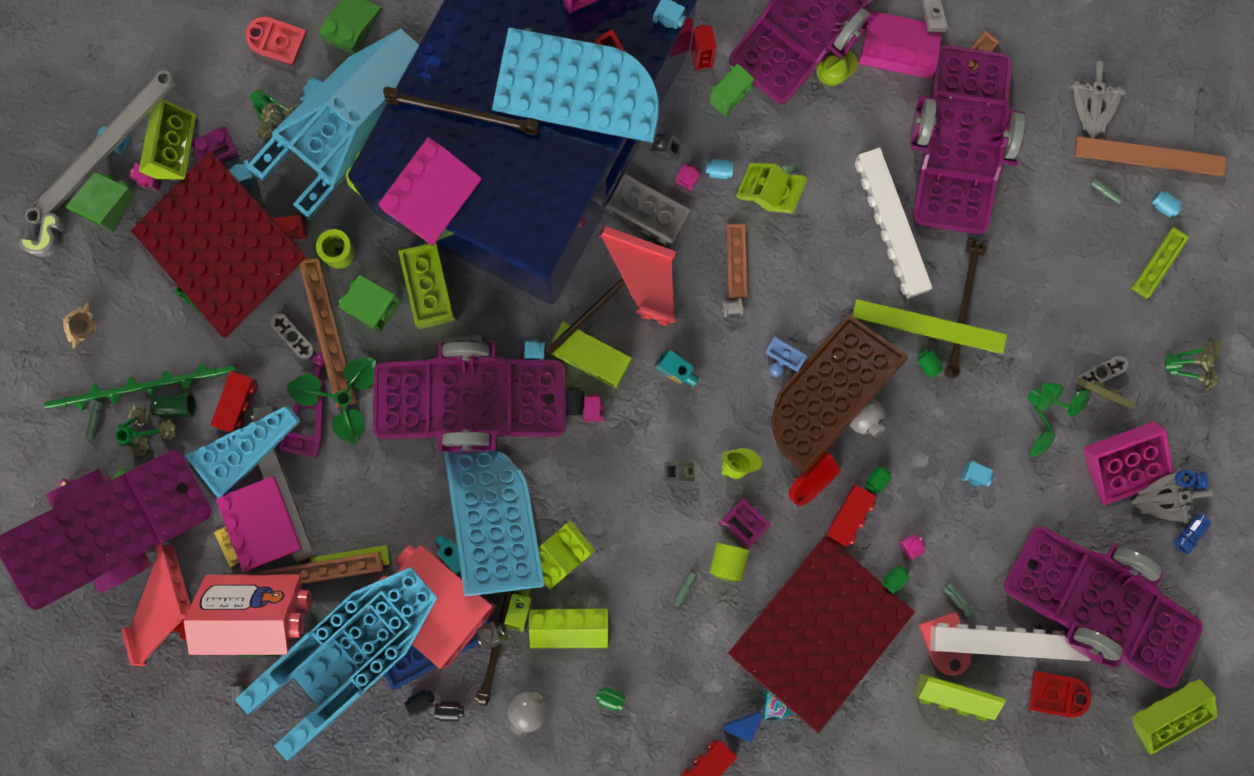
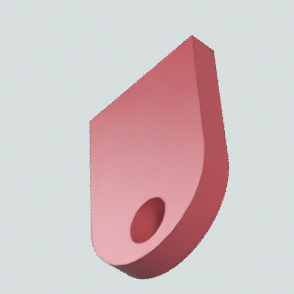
[245,17,307,67]
[919,612,971,676]

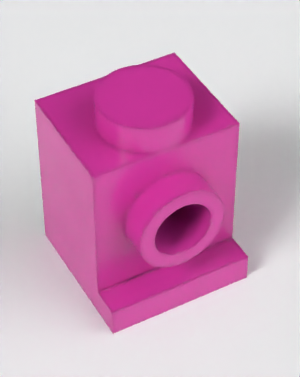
[130,163,161,191]
[675,164,701,191]
[584,394,604,422]
[898,533,926,559]

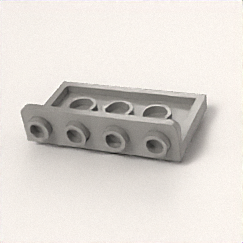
[605,174,691,247]

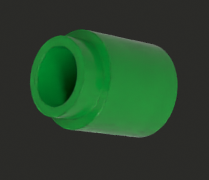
[917,349,944,379]
[864,466,892,496]
[882,565,910,594]
[595,686,626,711]

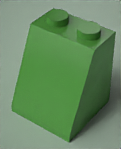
[66,172,135,232]
[338,275,400,333]

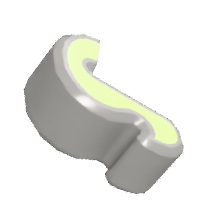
[19,213,65,257]

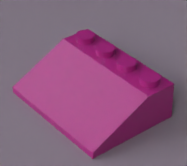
[858,10,941,79]
[378,137,482,246]
[1083,422,1173,506]
[216,476,302,573]

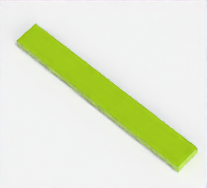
[852,299,1008,354]

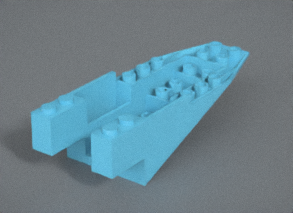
[247,28,429,221]
[235,567,438,761]

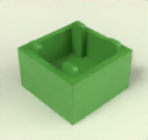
[709,64,754,117]

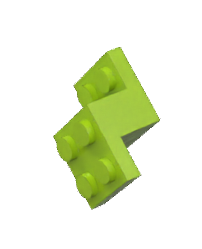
[736,163,808,213]
[538,520,596,590]

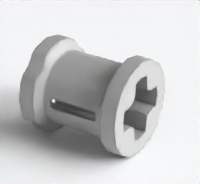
[722,298,743,317]

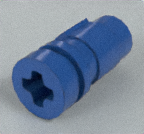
[1173,514,1211,554]

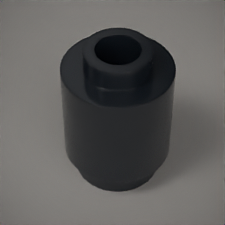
[565,387,585,415]
[404,688,435,716]
[434,701,464,722]

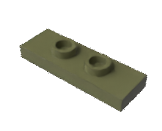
[1076,378,1136,409]

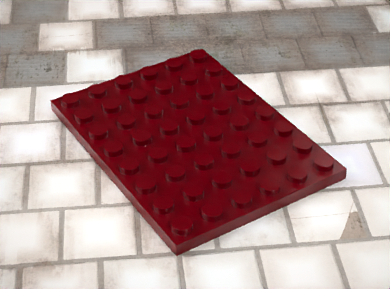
[131,151,307,338]
[727,535,915,733]

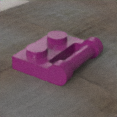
[191,126,239,162]
[719,498,771,549]

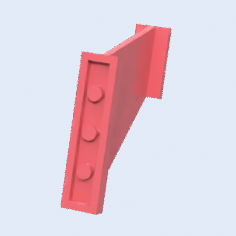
[599,226,676,326]
[121,544,191,667]

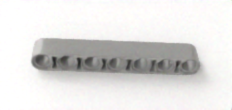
[258,446,316,563]

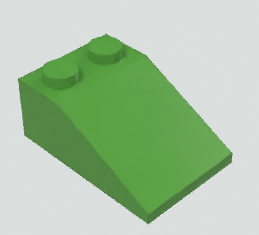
[319,0,382,55]

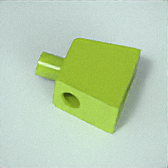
[504,589,532,632]

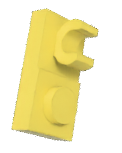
[214,527,239,567]

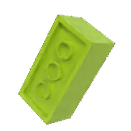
[398,242,456,329]
[550,322,632,389]

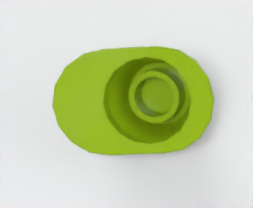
[817,51,858,86]
[722,448,762,479]

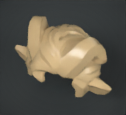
[63,302,97,348]

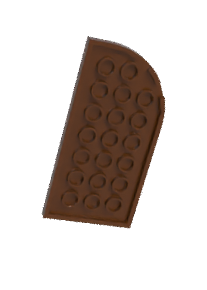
[771,314,908,473]

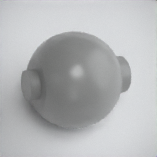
[850,398,886,437]
[508,692,547,735]

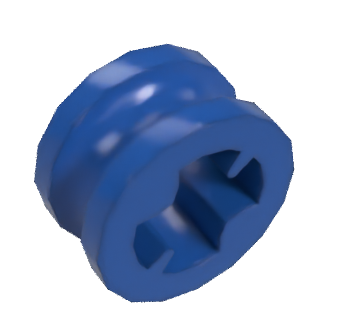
[1175,470,1196,487]
[1193,472,1208,490]

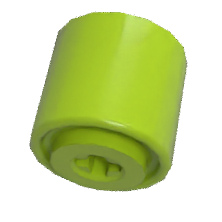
[316,229,356,269]
[709,542,750,582]

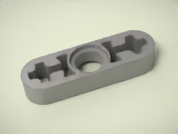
[271,314,315,360]
[1074,356,1128,391]

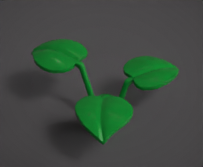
[286,357,376,445]
[1027,383,1091,457]

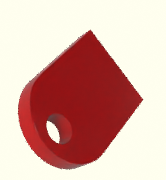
[789,451,841,506]
[1028,670,1091,718]

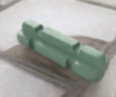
[84,401,103,439]
[943,583,975,617]

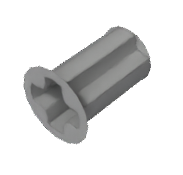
[230,683,246,706]

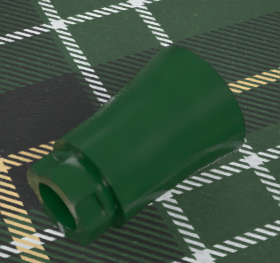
[150,391,196,418]

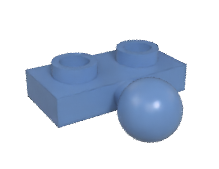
[765,336,808,378]

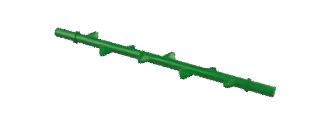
[44,363,237,411]

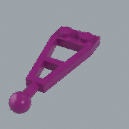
[278,353,326,458]

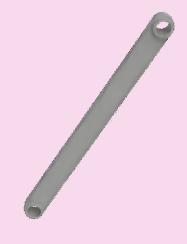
[25,70,177,225]

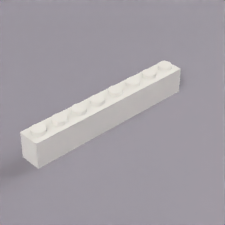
[855,148,932,299]
[930,623,1090,661]

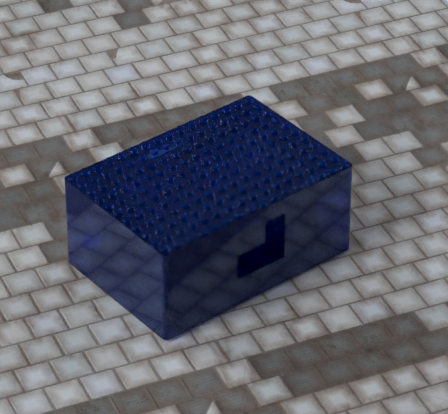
[348,0,697,305]

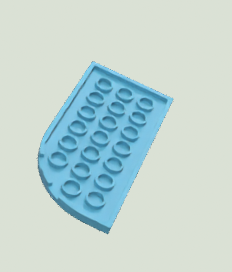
[492,28,659,143]
[444,450,544,597]

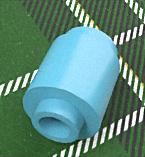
[706,158,733,179]
[1151,191,1182,217]

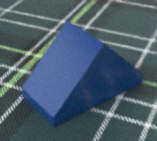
[722,711,762,743]

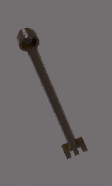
[383,87,539,135]
[944,238,987,379]
[547,278,626,353]
[475,591,514,707]

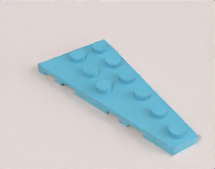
[184,407,300,498]

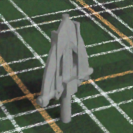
[1070,61,1126,139]
[1130,468,1213,525]

